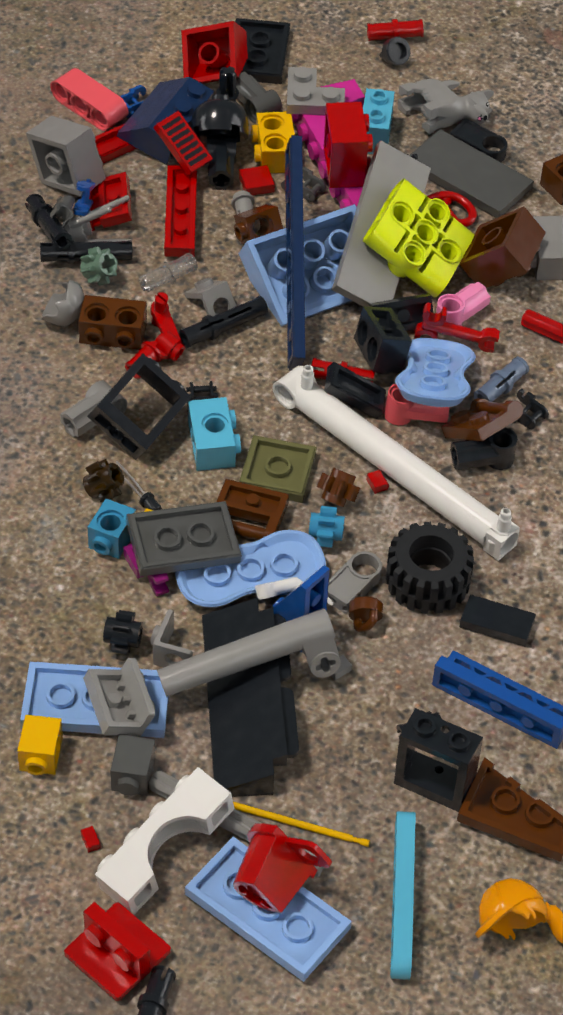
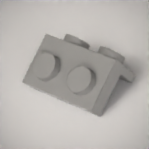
[83,658,155,736]

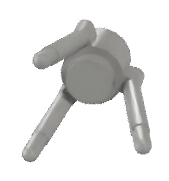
[63,195,131,242]

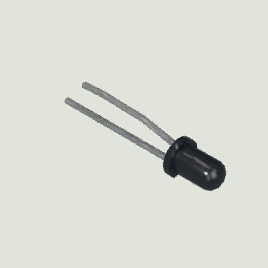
[116,461,162,510]

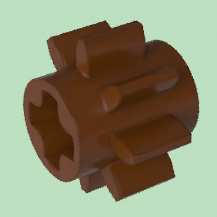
[317,467,360,507]

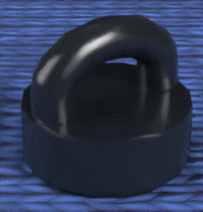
[379,37,411,66]

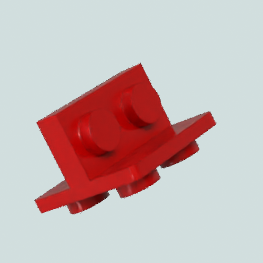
[64,902,171,1001]

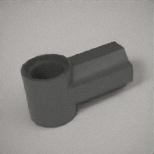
[236,72,282,123]

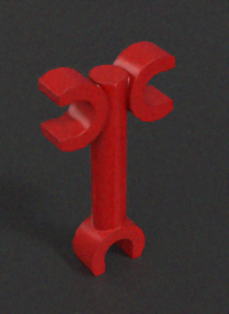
[414,302,500,353]

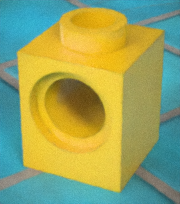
[17,714,63,775]

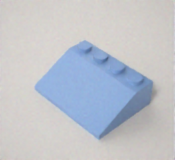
[238,204,356,327]

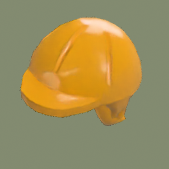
[475,878,563,944]

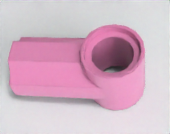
[436,282,491,335]

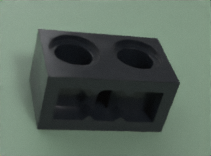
[354,306,412,374]

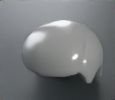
[42,280,84,327]

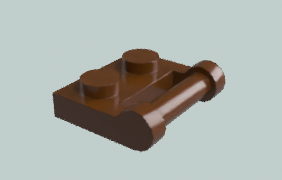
[441,398,523,441]
[216,479,289,540]

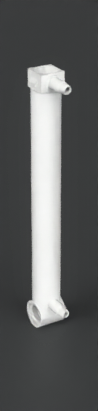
[273,365,520,561]

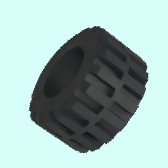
[386,522,474,614]

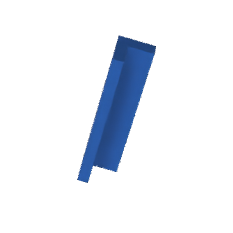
[432,650,563,749]

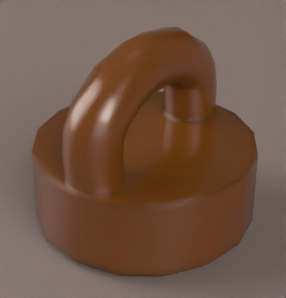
[349,596,383,633]

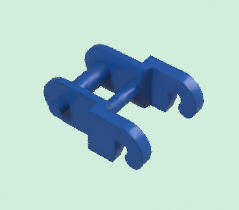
[120,85,146,118]
[73,179,96,216]

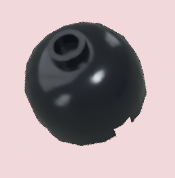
[191,94,249,143]

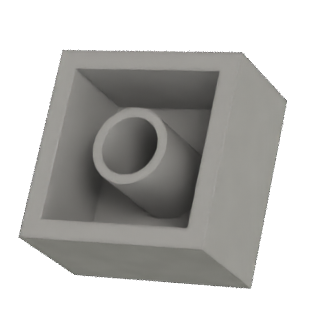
[26,116,106,196]

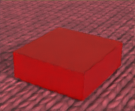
[239,165,275,196]

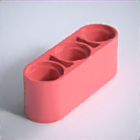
[50,68,129,131]

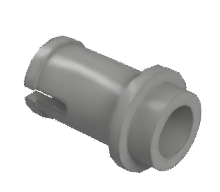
[231,191,257,228]

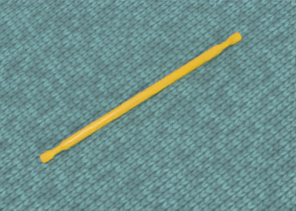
[233,801,370,847]

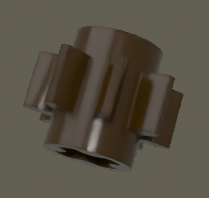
[83,459,124,502]

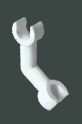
[255,577,333,605]

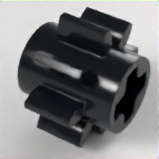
[103,610,143,655]

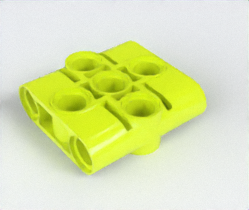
[363,178,475,298]

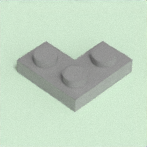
[286,67,345,115]

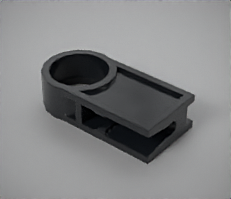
[450,118,508,162]

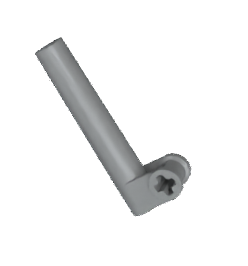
[157,608,341,697]

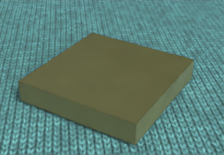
[239,435,317,503]

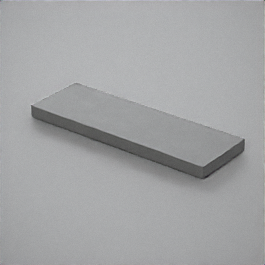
[332,140,431,306]

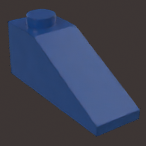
[273,565,330,652]

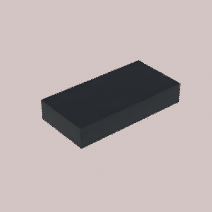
[324,362,386,419]
[459,594,536,647]

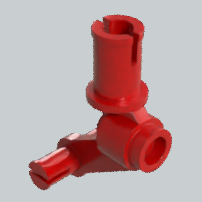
[125,292,185,379]

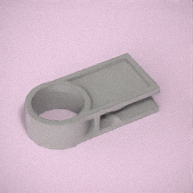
[328,551,382,614]

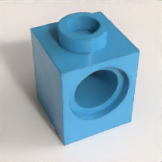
[88,499,136,559]

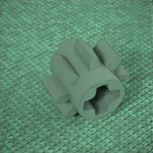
[80,246,118,286]

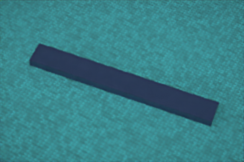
[285,135,306,371]

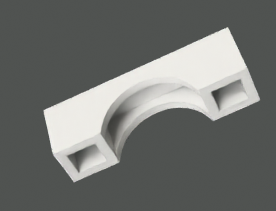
[95,767,235,915]

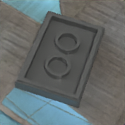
[126,501,242,577]

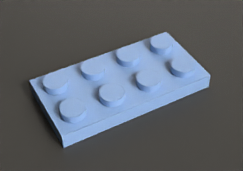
[20,661,169,738]
[185,837,352,982]

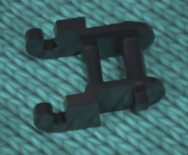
[186,381,218,412]
[513,389,549,430]

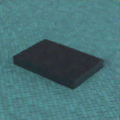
[235,18,291,84]

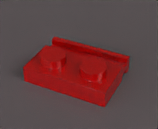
[89,172,132,231]

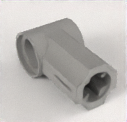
[60,380,128,438]

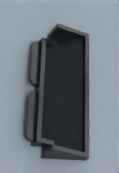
[202,598,299,797]

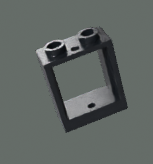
[87,354,191,460]
[394,708,483,812]

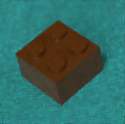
[459,206,546,288]

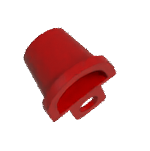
[233,823,332,913]

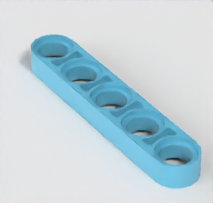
[390,811,416,980]

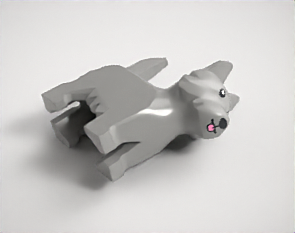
[398,79,494,134]

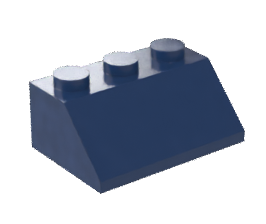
[117,77,214,165]

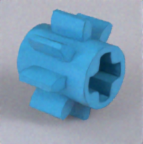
[309,506,345,548]

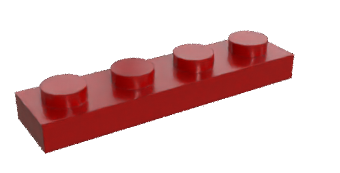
[164,165,197,257]

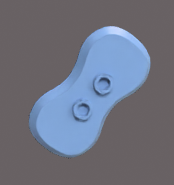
[395,338,476,407]
[175,530,326,608]

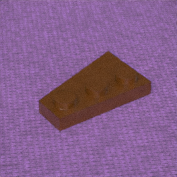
[457,757,563,862]

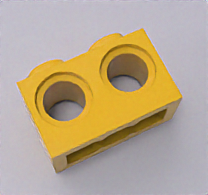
[251,111,295,173]

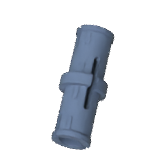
[474,356,529,402]

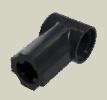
[207,137,236,190]
[450,427,518,470]

